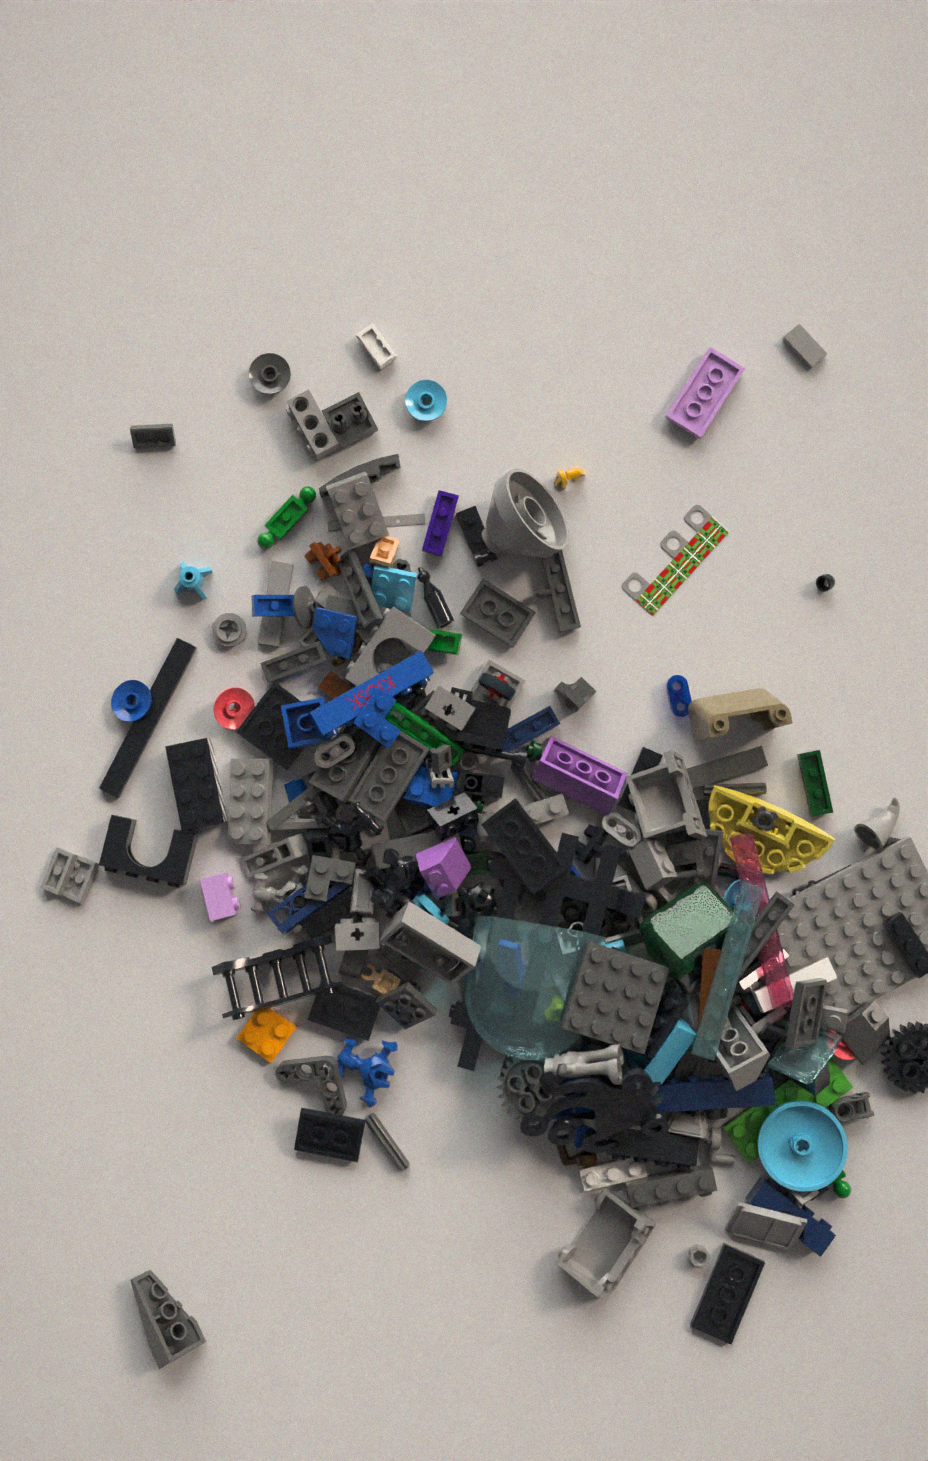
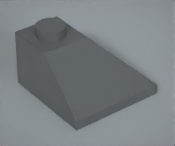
[835,1000,890,1065]

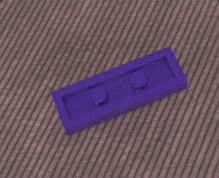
[422,490,459,557]

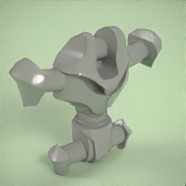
[251,864,308,934]

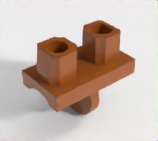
[305,542,342,580]

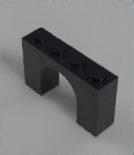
[99,815,199,888]

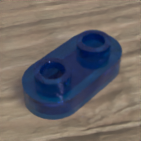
[666,675,692,717]

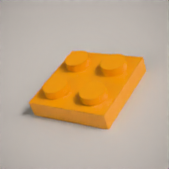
[236,1008,297,1063]

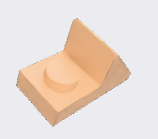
[369,536,400,568]

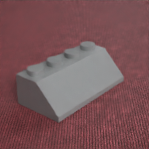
[697,1005,770,1091]

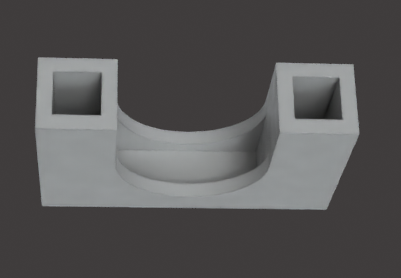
[345,607,436,698]

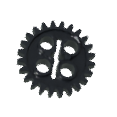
[880,1021,928,1094]

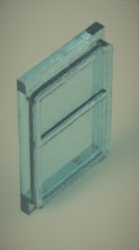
[768,1028,842,1085]

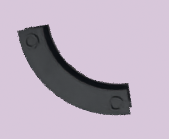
[211,935,343,1020]

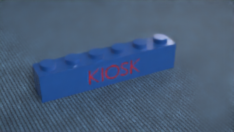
[307,651,434,738]

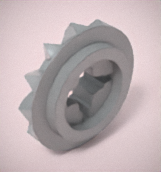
[212,613,246,647]

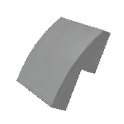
[41,847,99,904]

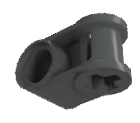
[829,1092,874,1122]

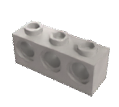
[286,389,340,461]

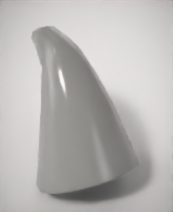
[854,798,900,850]

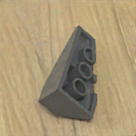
[130,1270,206,1369]

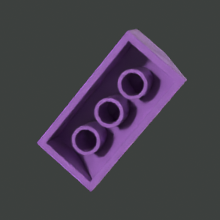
[531,736,627,816]

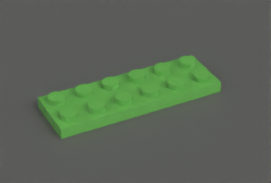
[722,1051,853,1164]

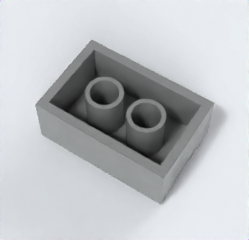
[326,471,389,550]

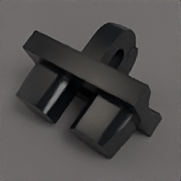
[575,824,609,865]

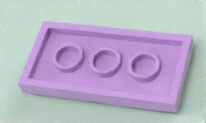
[665,347,745,439]

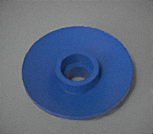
[111,680,152,722]

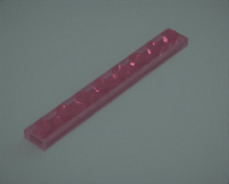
[730,833,794,1009]

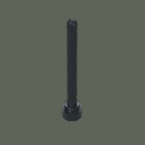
[454,740,528,768]

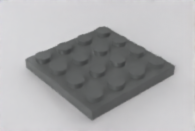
[560,940,669,1054]

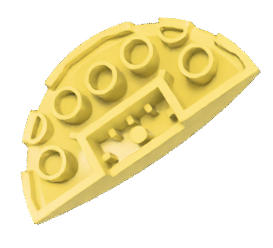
[708,785,835,874]

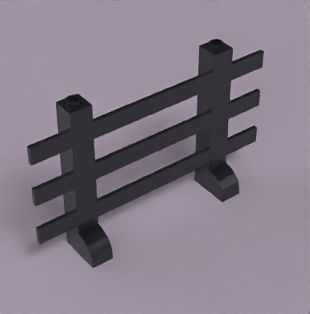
[449,832,646,1092]

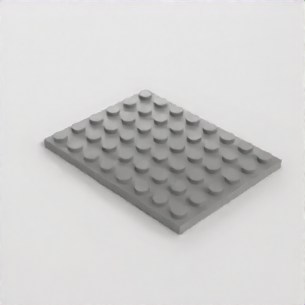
[757,836,928,1029]

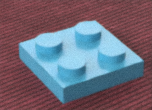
[371,565,417,613]

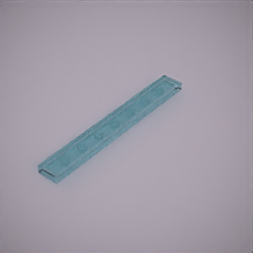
[691,881,764,1061]

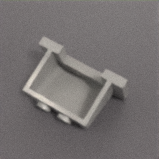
[626,750,707,840]

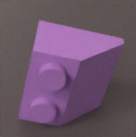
[416,837,471,899]

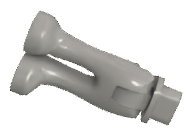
[544,1044,624,1085]

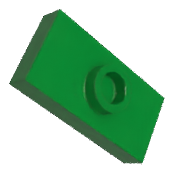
[426,628,462,655]

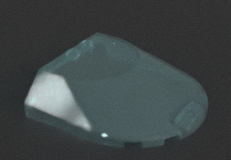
[465,916,606,1060]

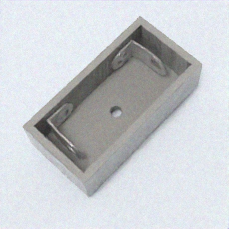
[380,902,481,985]

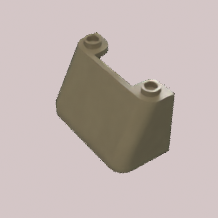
[688,688,793,743]

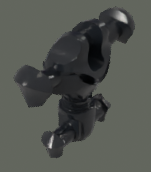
[315,801,384,866]
[370,848,425,918]
[447,881,498,943]

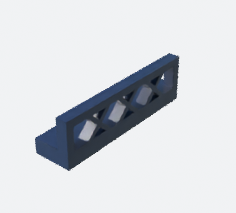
[267,881,353,937]

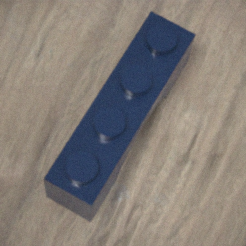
[745,1177,836,1257]

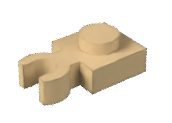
[361,963,401,994]

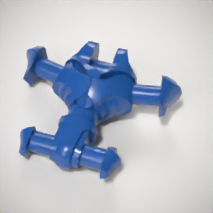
[337,1038,398,1108]

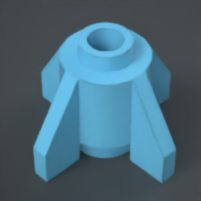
[174,561,213,600]

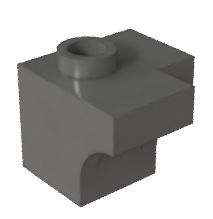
[554,677,597,711]

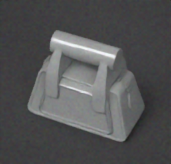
[668,1110,709,1141]

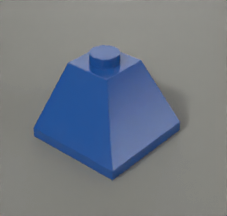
[404,764,459,809]

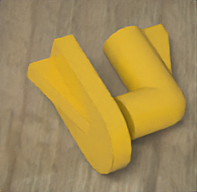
[554,467,585,490]

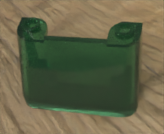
[640,881,747,980]

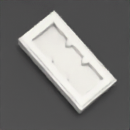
[356,323,397,370]

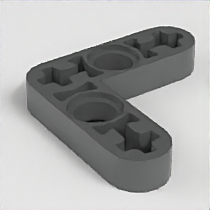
[275,1055,347,1115]

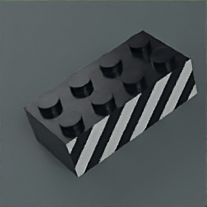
[165,738,228,831]

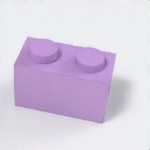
[200,872,240,921]

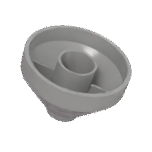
[482,469,569,558]

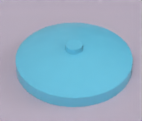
[757,1100,848,1192]

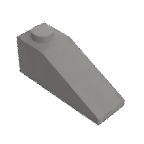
[240,833,309,879]

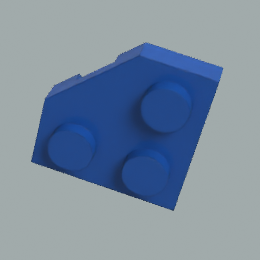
[312,607,359,659]

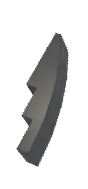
[319,454,401,497]

